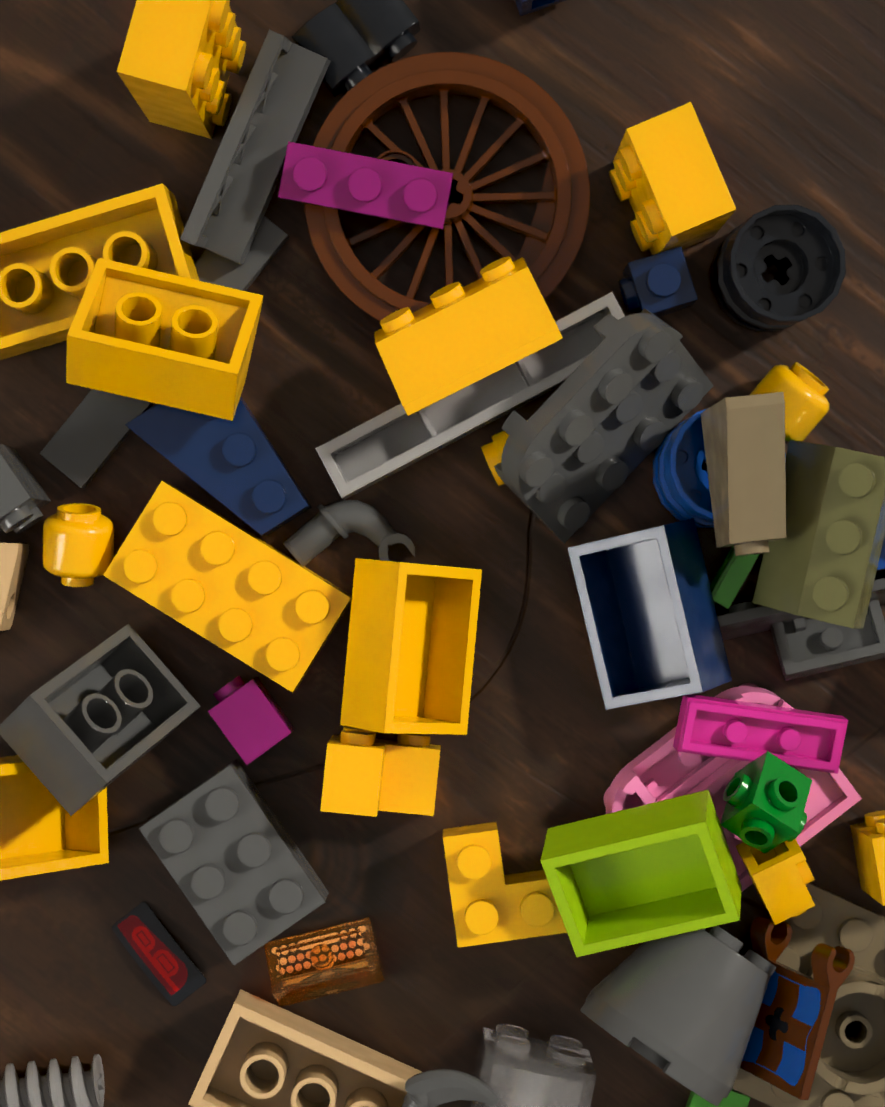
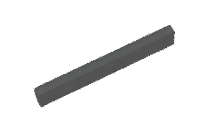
[39,216,289,489]

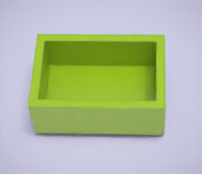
[540,789,742,957]

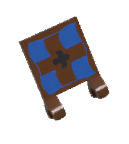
[740,917,855,1100]

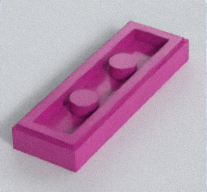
[673,694,848,774]

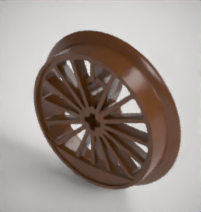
[304,52,590,321]

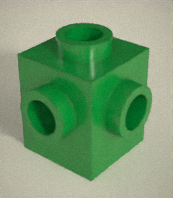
[720,751,812,854]

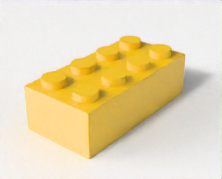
[117,0,246,139]
[0,183,200,360]
[103,481,352,693]

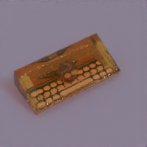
[264,917,384,1006]

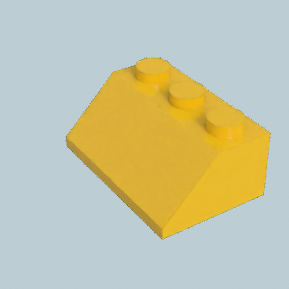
[374,256,563,416]
[66,258,263,421]

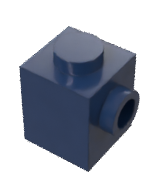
[618,246,698,317]

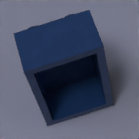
[568,518,732,710]

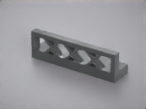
[180,29,331,264]

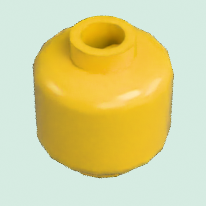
[750,362,829,442]
[43,503,114,587]

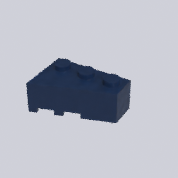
[125,396,312,536]

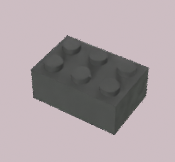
[0,623,200,816]
[139,759,329,965]

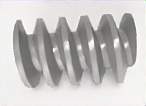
[0,1054,105,1107]

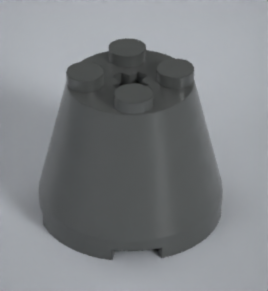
[580,926,777,1107]

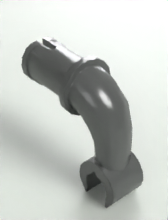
[283,500,415,567]

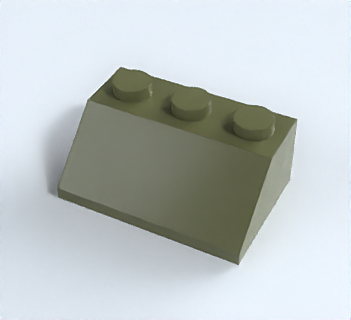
[752,440,885,629]

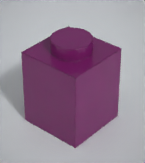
[208,675,295,765]

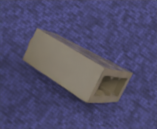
[700,392,786,556]

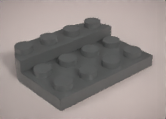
[494,309,714,544]

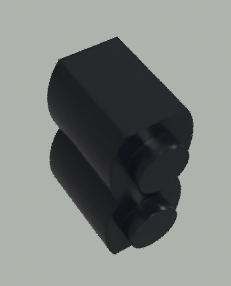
[292,0,420,97]

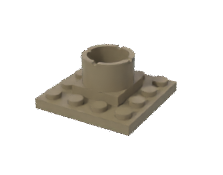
[733,883,885,1107]

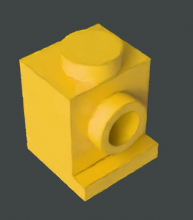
[735,839,815,925]

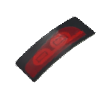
[112,902,206,1006]

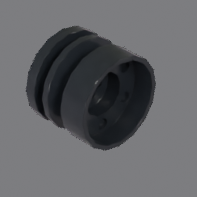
[710,205,846,332]

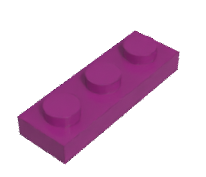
[278,141,454,230]

